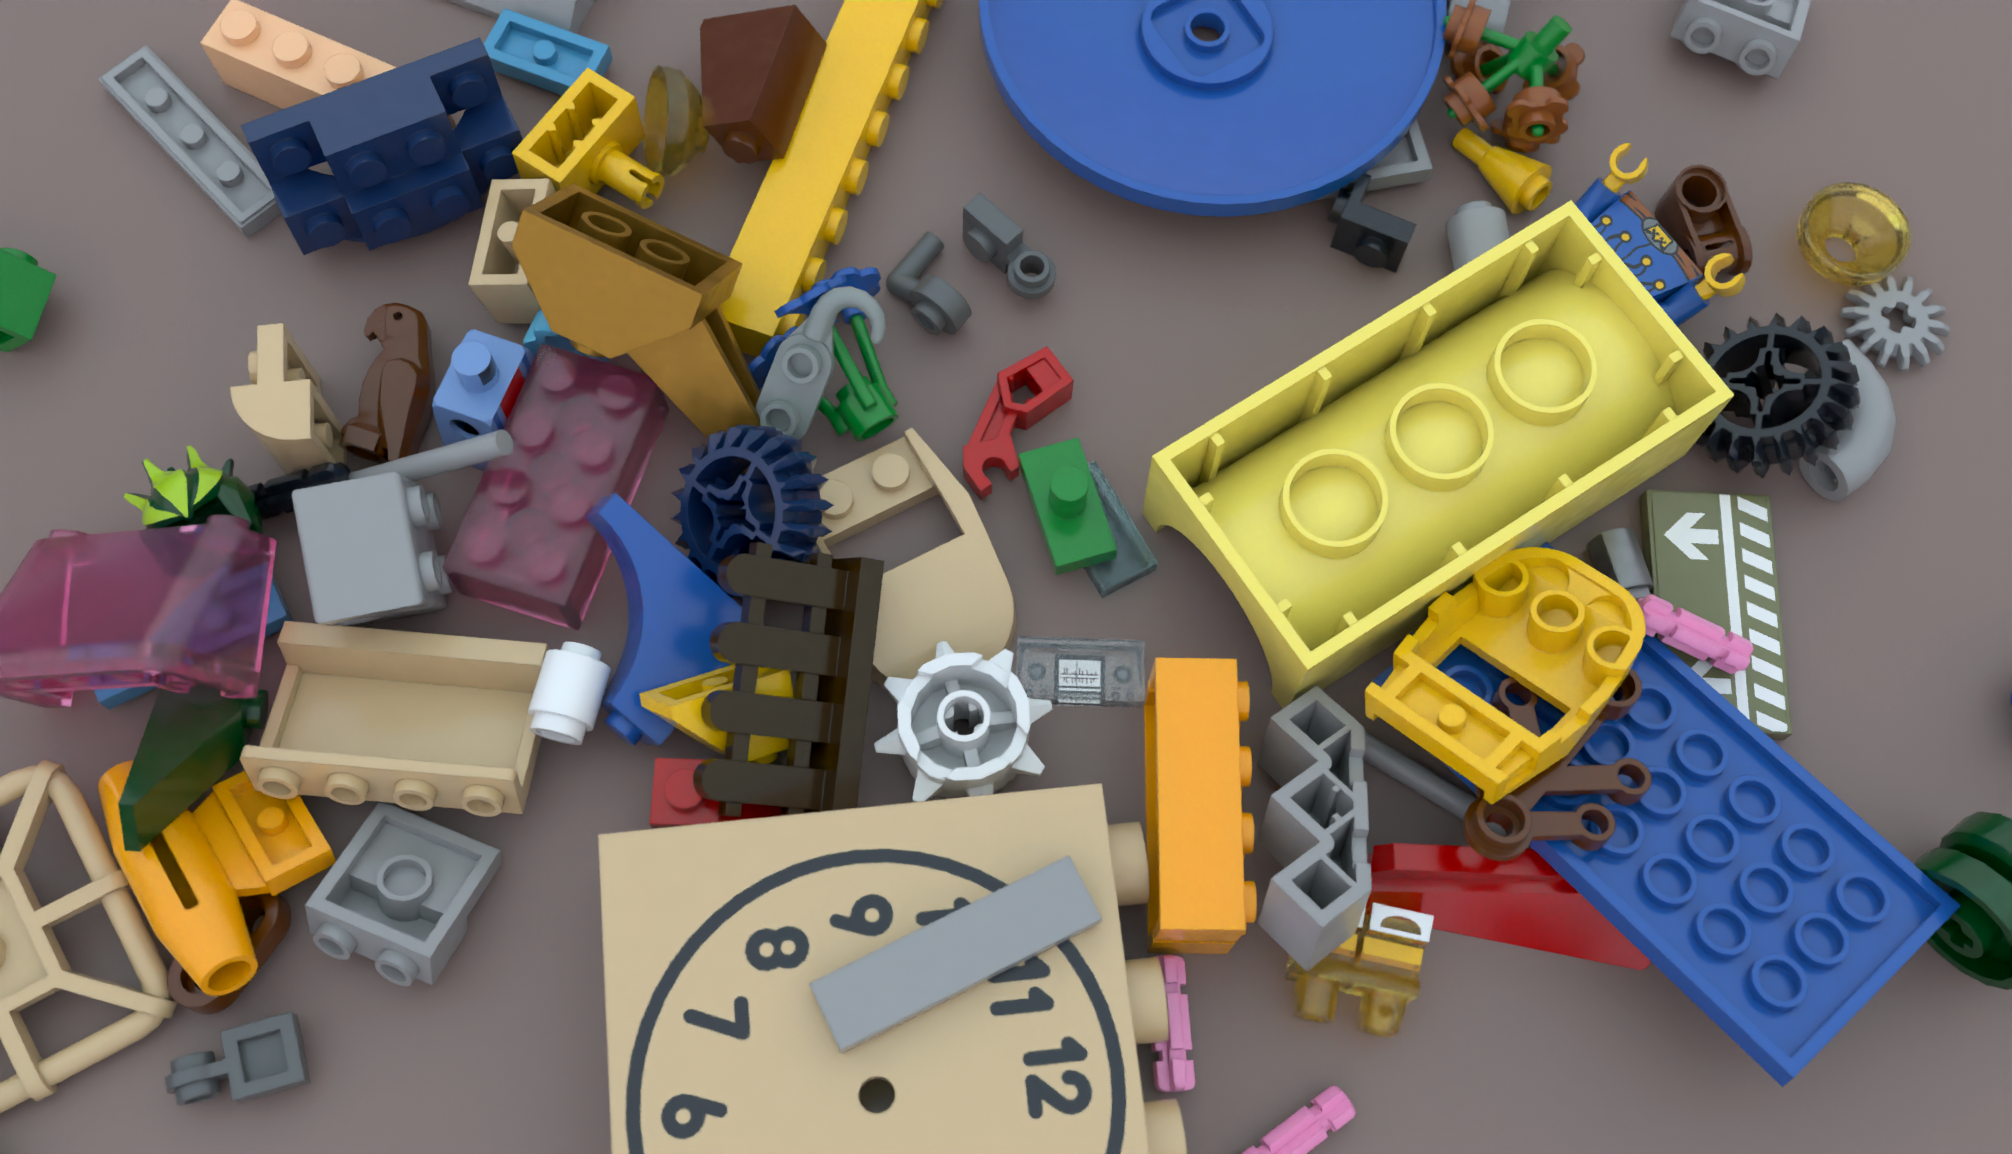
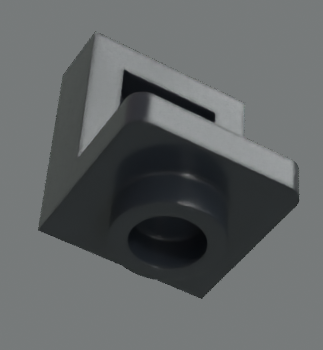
[1328,173,1417,273]

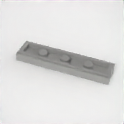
[98,45,282,239]
[809,855,1102,1054]

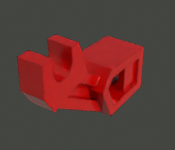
[963,346,1074,500]

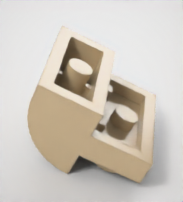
[230,323,347,474]

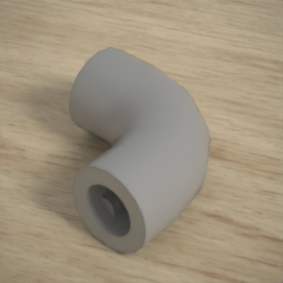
[1799,339,1897,502]

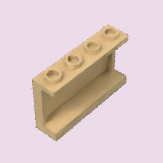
[240,621,549,817]

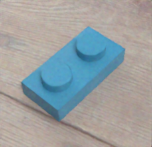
[483,8,613,95]

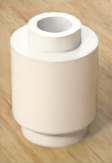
[528,642,611,745]

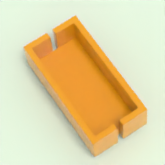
[1143,658,1257,954]

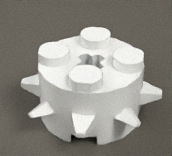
[874,641,1053,802]

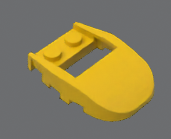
[1365,547,1646,804]

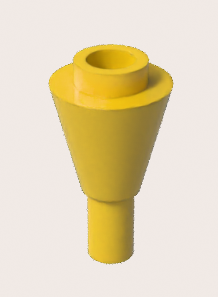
[1452,127,1553,215]

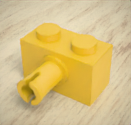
[512,67,664,209]

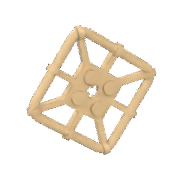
[0,760,177,1114]

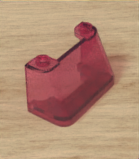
[0,515,277,708]

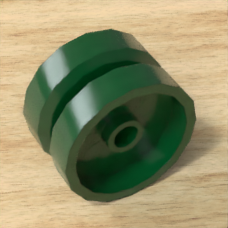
[1913,811,2012,990]

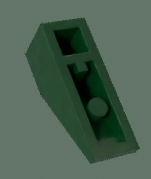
[118,654,268,852]

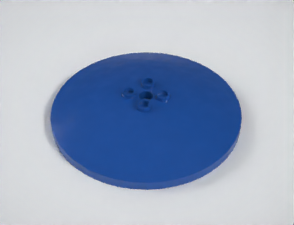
[978,0,1447,217]

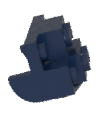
[241,37,523,255]

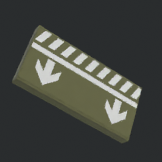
[1639,489,1792,740]

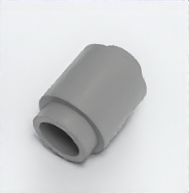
[1446,201,1510,271]

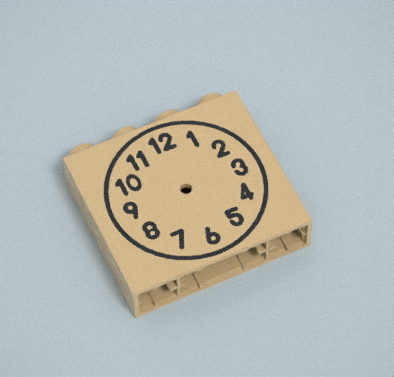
[598,783,1187,1154]

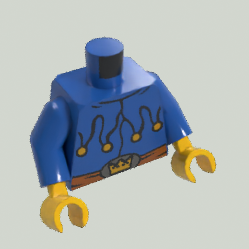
[1575,143,1746,327]

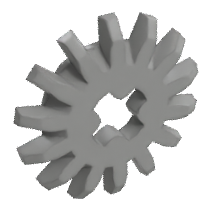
[1840,272,1950,371]

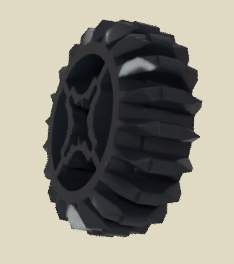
[1695,312,1861,479]

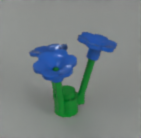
[748,267,899,442]

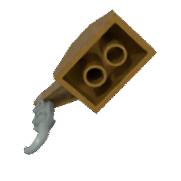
[511,184,886,474]

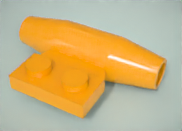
[97,760,336,996]

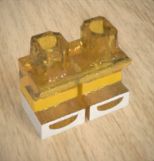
[1285,903,1434,1038]

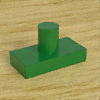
[1018,437,1117,575]

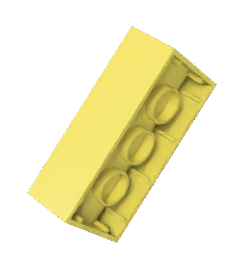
[1142,200,1734,709]

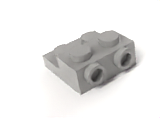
[1670,0,1811,79]
[305,802,501,986]

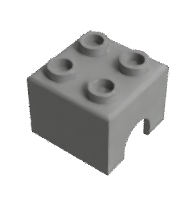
[292,472,455,627]

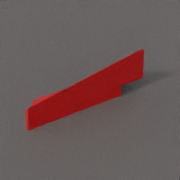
[1365,843,1651,970]

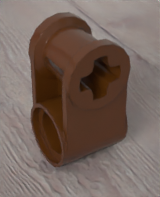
[1654,165,1753,284]

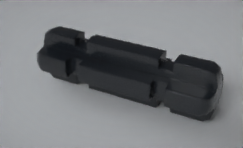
[248,462,350,520]

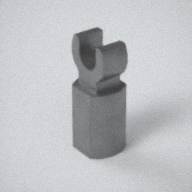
[1587,527,1654,601]

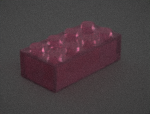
[442,343,669,631]

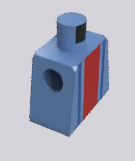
[432,329,553,478]

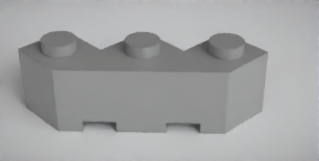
[1257,685,1372,971]

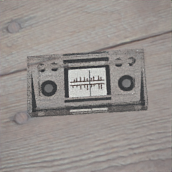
[1016,636,1145,708]

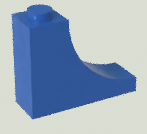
[585,493,742,747]

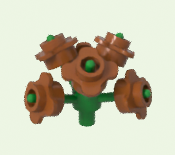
[1442,0,1585,153]

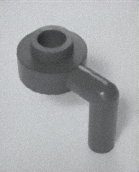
[886,232,972,335]

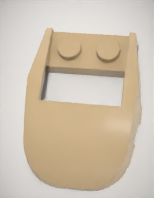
[808,428,1017,690]

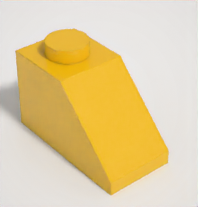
[639,664,794,764]

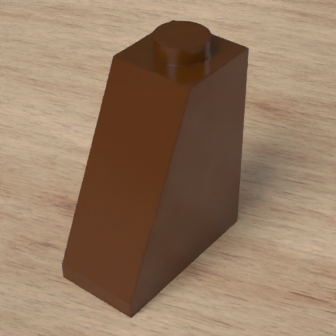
[700,4,827,163]

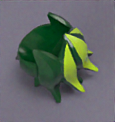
[124,445,264,579]

